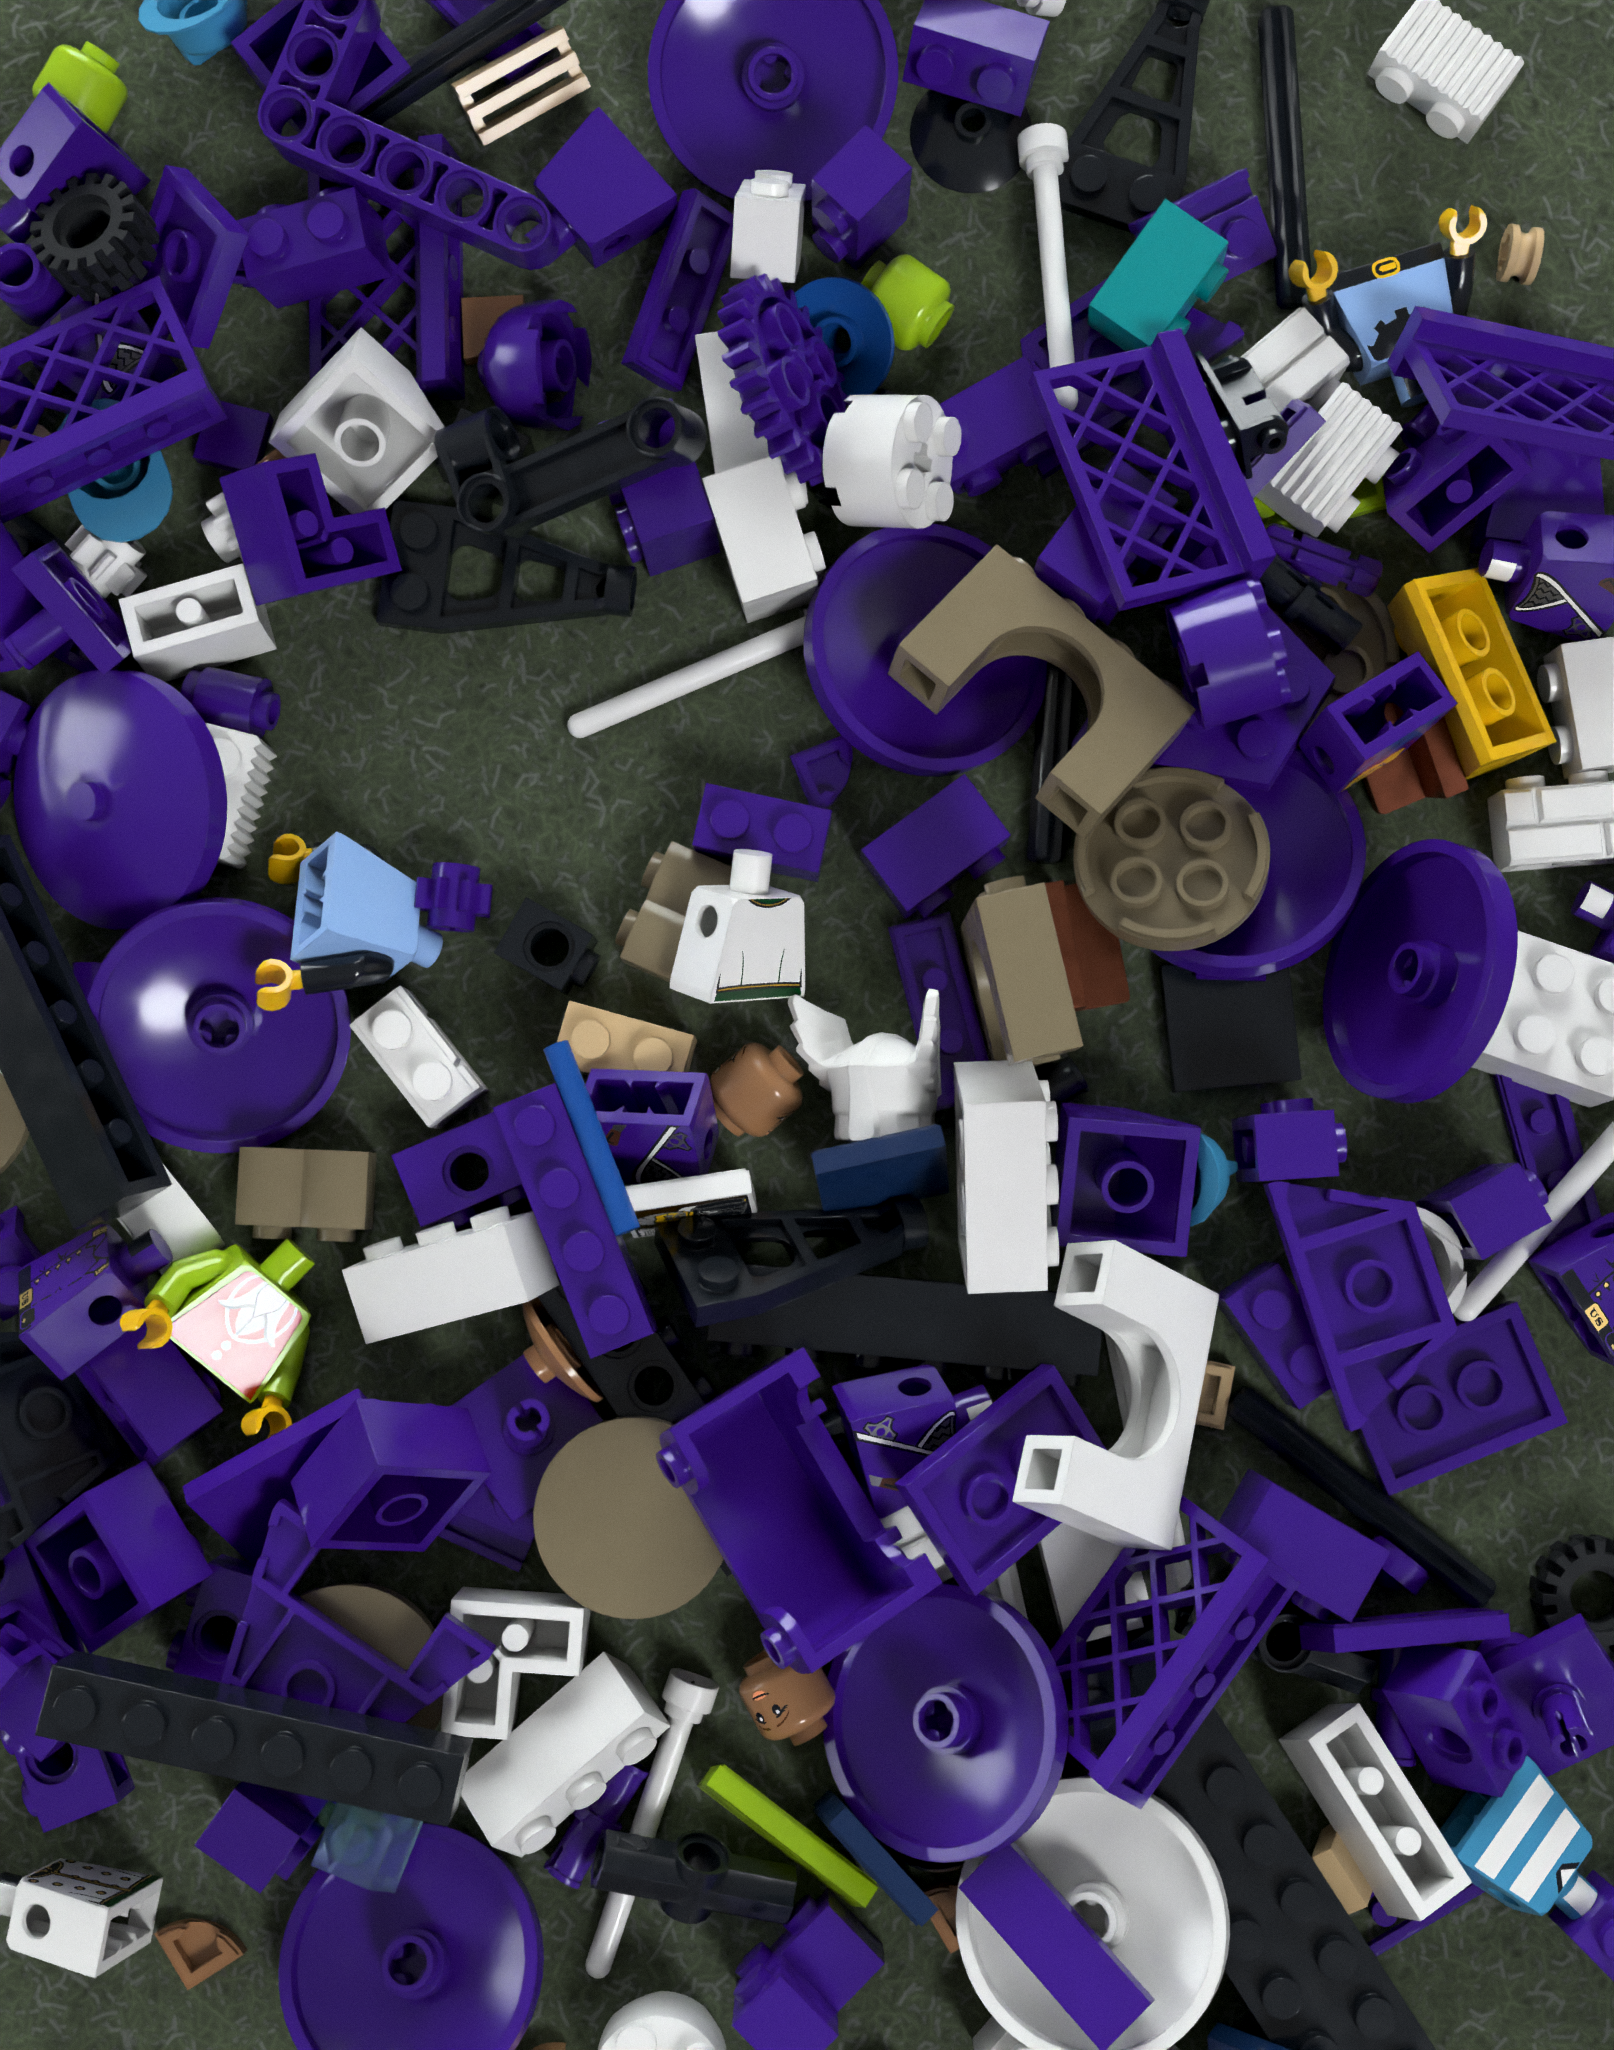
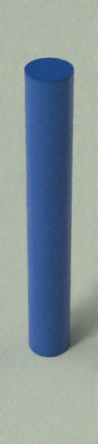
[543,1040,641,1237]

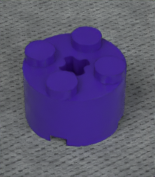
[1165,575,1292,730]

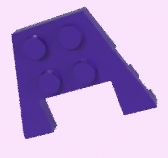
[1071,547,1335,792]
[220,1498,497,1723]

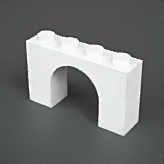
[1012,1240,1219,1551]

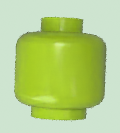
[32,41,128,133]
[861,254,955,351]

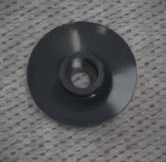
[910,90,1032,193]

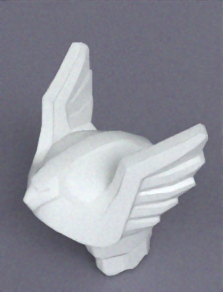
[788,989,942,1142]

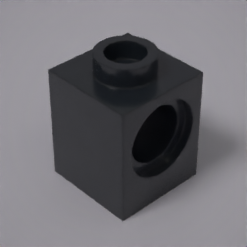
[494,897,601,995]

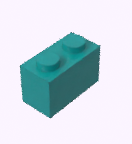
[1087,198,1229,351]

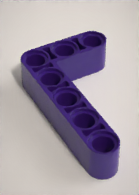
[257,0,560,270]

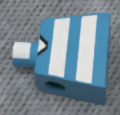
[1439,1755,1597,1919]

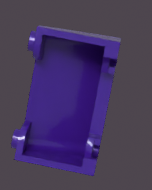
[656,1347,943,1674]

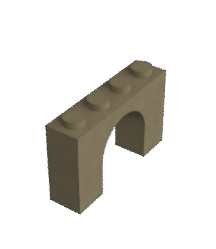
[888,544,1196,840]
[959,876,1083,1067]

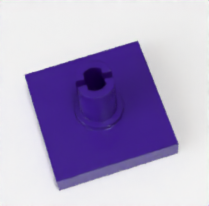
[128,165,253,349]
[4,540,132,675]
[451,1354,603,1525]
[1485,1613,1614,1777]

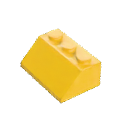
[1387,568,1557,779]

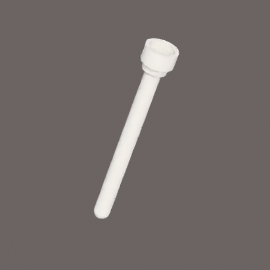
[1017,123,1078,411]
[567,608,808,738]
[1454,1121,1614,1322]
[585,1668,719,1979]

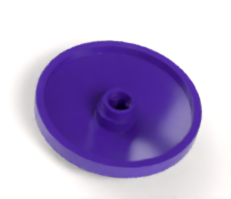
[648,0,898,203]
[803,523,1047,777]
[14,670,227,929]
[1149,748,1366,978]
[1323,839,1518,1103]
[87,897,351,1153]
[823,1583,1069,1863]
[278,1823,544,2050]

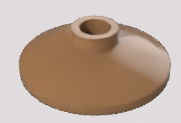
[522,1297,605,1402]

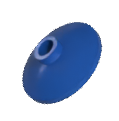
[795,277,895,396]

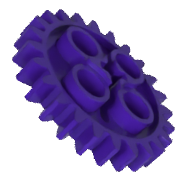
[717,273,850,486]

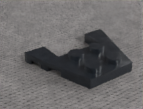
[0,1331,130,1560]

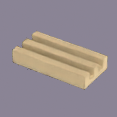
[451,24,591,146]

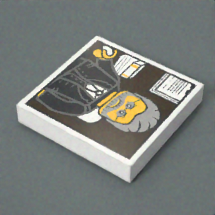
[625,1168,758,1238]

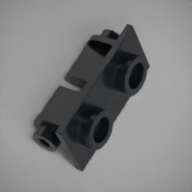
[1195,350,1289,479]

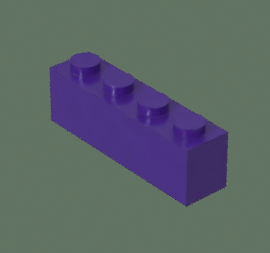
[493,1083,658,1359]

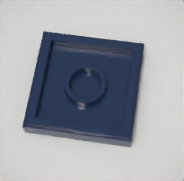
[811,1124,949,1212]
[813,1789,939,1927]

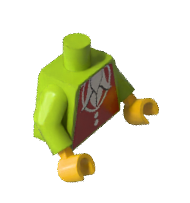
[120,1238,315,1439]

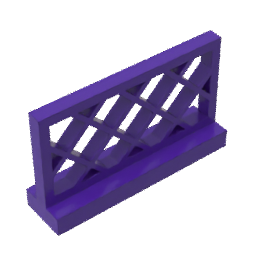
[308,133,465,400]
[0,275,228,523]
[1387,306,1614,460]
[1028,328,1277,611]
[1050,1495,1301,1809]

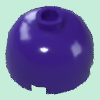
[477,299,592,431]

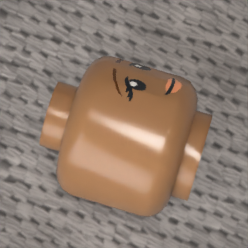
[710,1043,804,1137]
[739,1650,835,1746]

